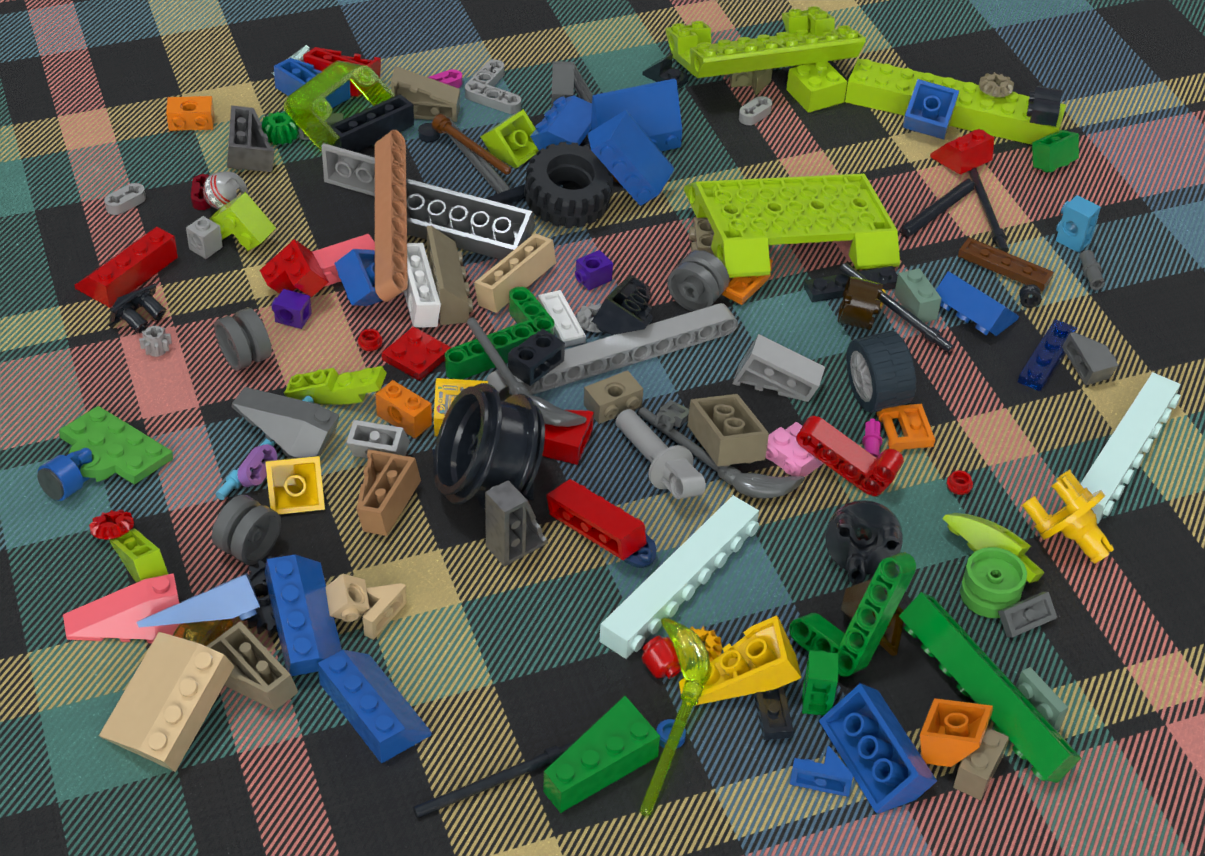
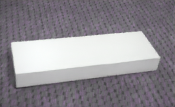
[538,290,586,347]

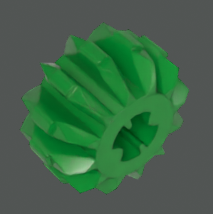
[262,111,299,146]

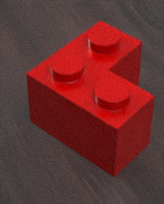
[260,239,329,298]

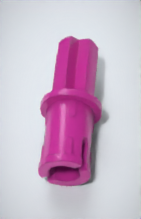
[862,418,883,458]

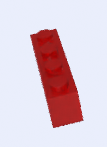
[547,479,647,560]

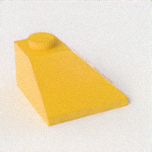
[265,456,325,514]

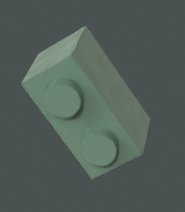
[894,268,942,323]

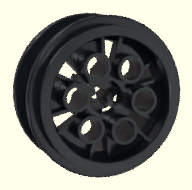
[433,383,545,511]

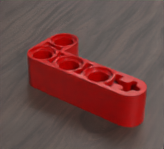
[796,416,904,496]

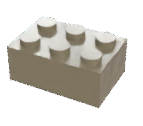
[687,394,769,466]

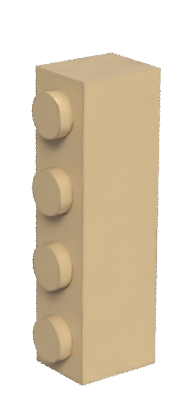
[474,233,556,313]

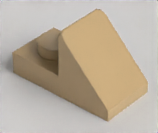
[362,583,406,640]

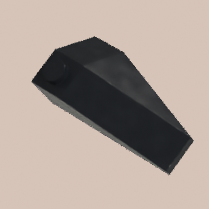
[591,274,653,335]

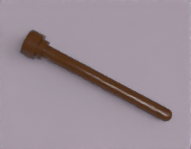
[432,114,512,175]

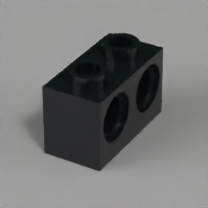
[508,329,565,386]

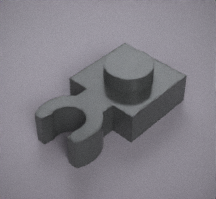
[654,400,689,432]

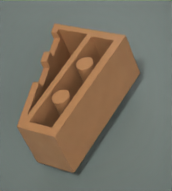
[356,449,421,536]

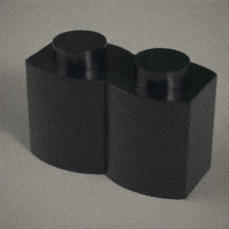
[1026,86,1062,126]

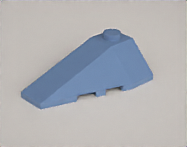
[136,573,260,628]

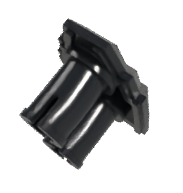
[109,283,167,333]

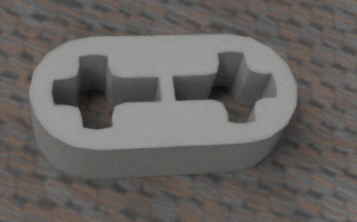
[739,96,772,125]
[104,183,146,215]

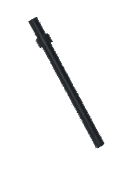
[968,167,1009,252]
[840,263,955,354]
[413,739,578,819]

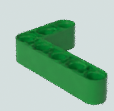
[445,287,555,380]
[789,552,916,676]

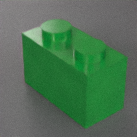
[1032,130,1079,173]

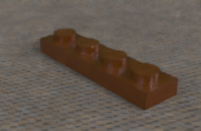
[958,237,1054,292]

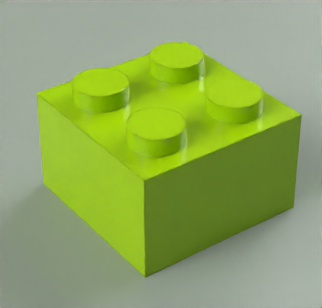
[786,61,847,113]

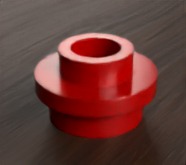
[358,329,383,351]
[946,470,973,495]

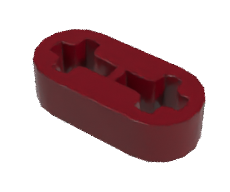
[191,174,211,210]

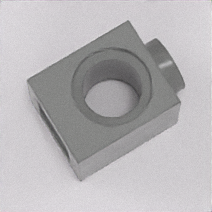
[186,216,223,259]

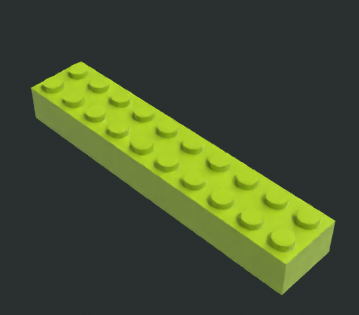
[845,58,1066,145]

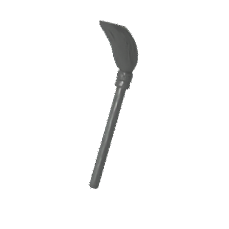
[467,318,587,427]
[638,407,805,499]

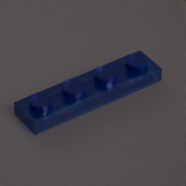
[1018,319,1077,391]

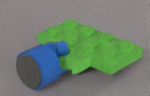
[37,406,173,501]

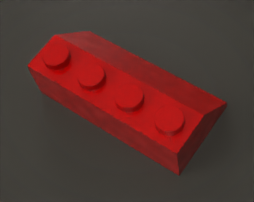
[75,227,178,308]

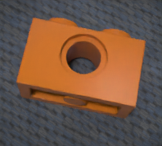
[166,96,214,131]
[375,380,432,439]

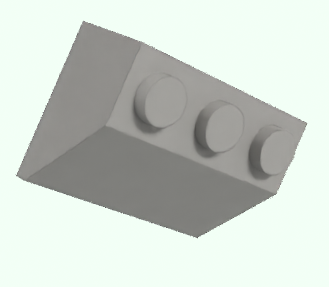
[321,143,375,196]

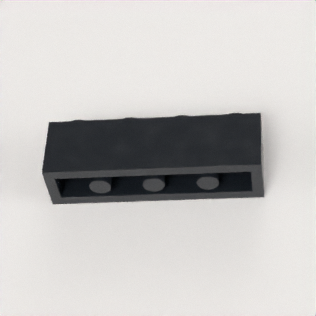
[328,94,414,152]

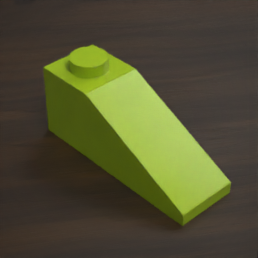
[109,528,168,583]

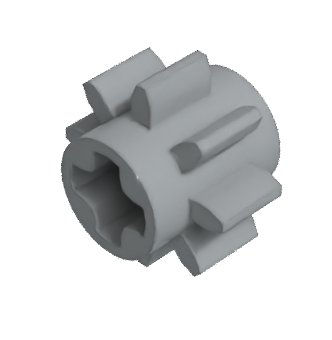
[139,326,172,357]

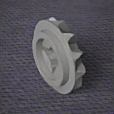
[577,303,601,332]

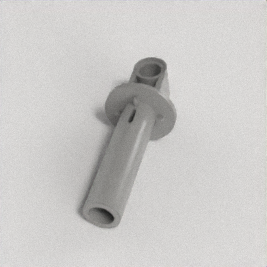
[616,409,706,499]

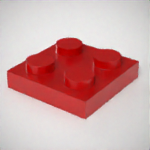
[381,326,451,381]

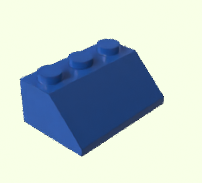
[530,95,592,150]
[936,271,1020,336]

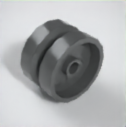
[667,250,729,312]
[214,307,272,371]
[212,495,281,565]

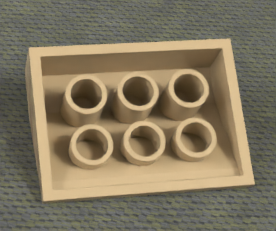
[99,632,234,772]

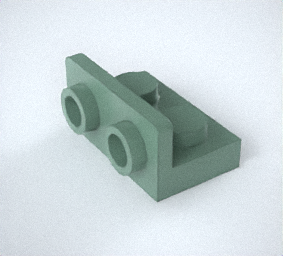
[1016,667,1068,731]

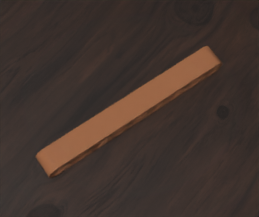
[375,130,408,302]

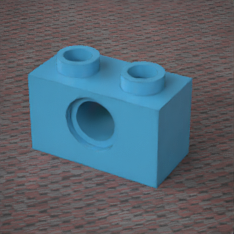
[1056,195,1101,253]

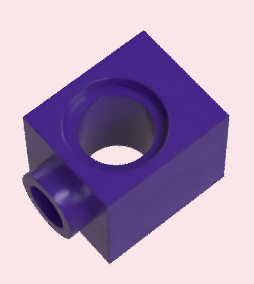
[575,250,613,291]
[272,289,312,329]

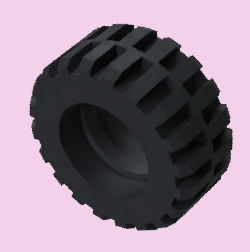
[524,142,614,229]

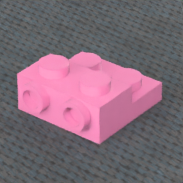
[766,422,823,477]

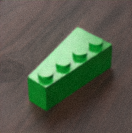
[543,696,660,813]

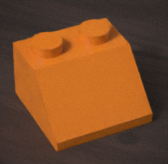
[920,698,993,767]

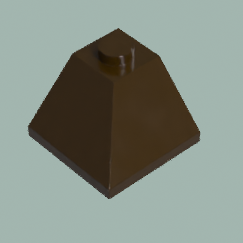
[841,579,903,656]

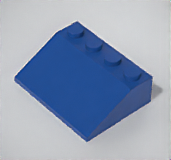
[591,79,682,151]

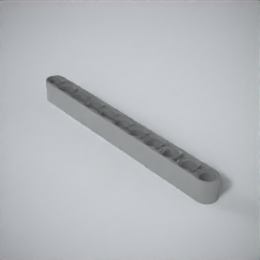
[486,303,738,401]

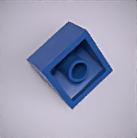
[903,79,959,139]
[334,249,403,306]

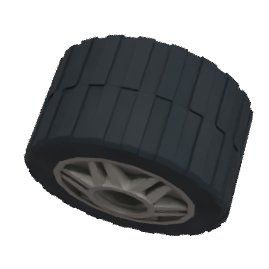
[846,330,916,413]

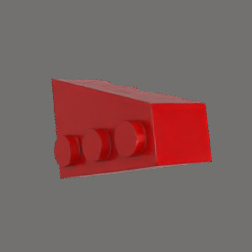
[303,47,381,97]

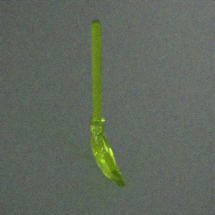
[639,618,711,816]

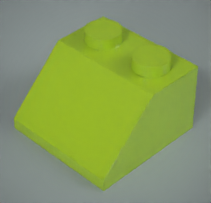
[480,109,539,168]

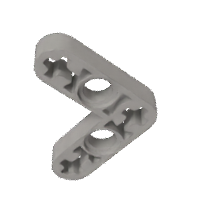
[465,60,521,114]

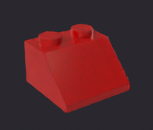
[930,129,994,175]

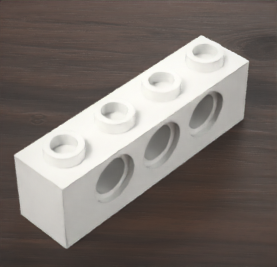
[404,243,441,328]

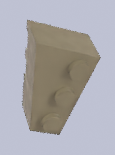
[391,66,460,122]

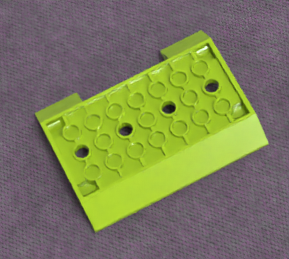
[665,6,866,78]
[683,174,900,278]

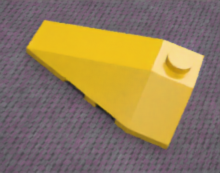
[679,615,802,707]

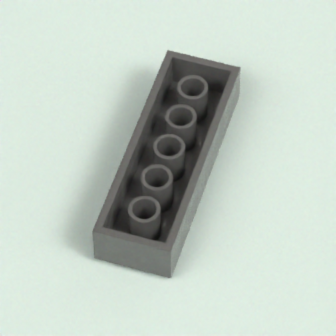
[406,178,535,260]

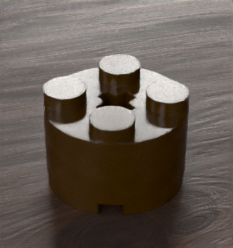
[837,277,883,331]

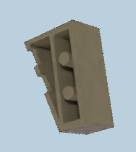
[206,621,298,711]

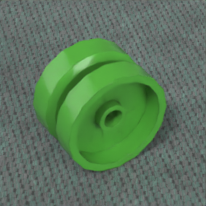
[960,547,1027,618]

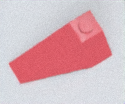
[63,573,186,643]

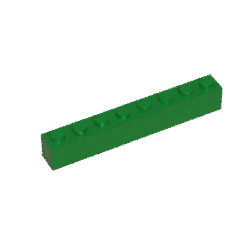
[899,592,1082,783]

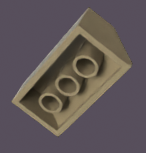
[427,226,473,325]

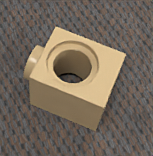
[325,574,370,622]

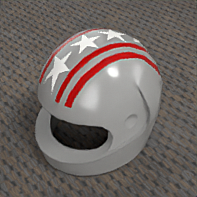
[203,172,248,209]

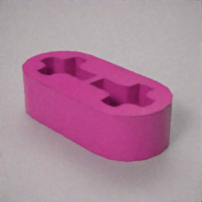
[428,69,462,88]

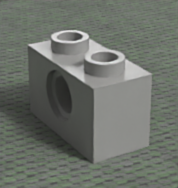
[346,420,410,459]

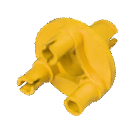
[1021,469,1114,564]

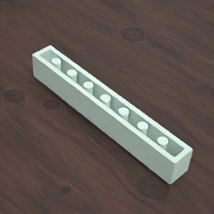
[1081,372,1181,524]
[599,495,759,659]

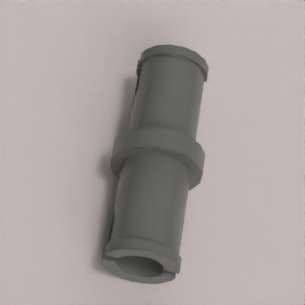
[1079,250,1105,290]

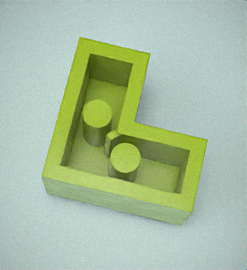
[209,192,276,251]

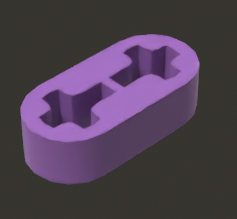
[237,444,277,487]

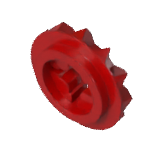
[89,509,134,540]

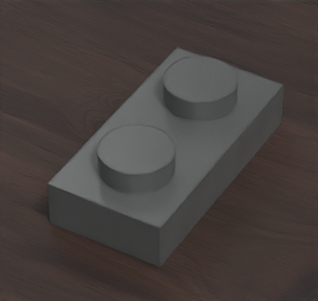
[998,592,1057,637]

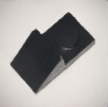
[642,53,689,89]

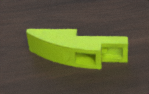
[284,366,387,405]
[942,513,1045,583]

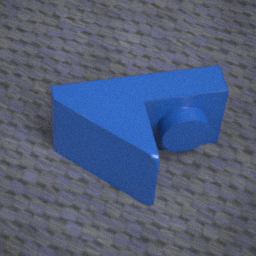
[789,746,853,797]

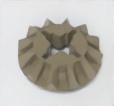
[979,72,1014,97]

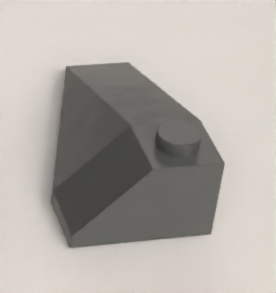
[231,387,339,459]

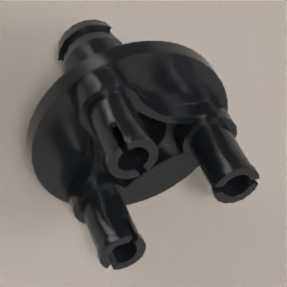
[825,500,903,584]

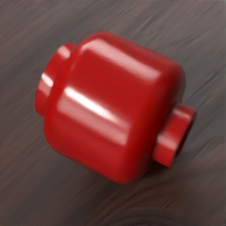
[642,635,684,679]

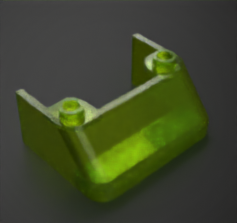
[284,61,395,152]

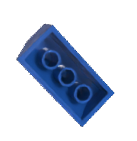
[587,110,674,206]
[265,555,342,676]
[318,650,432,764]
[819,683,937,814]

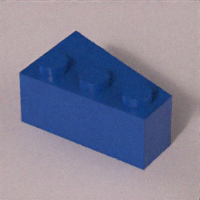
[274,58,350,115]

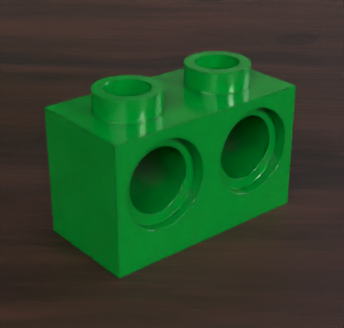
[802,650,839,716]

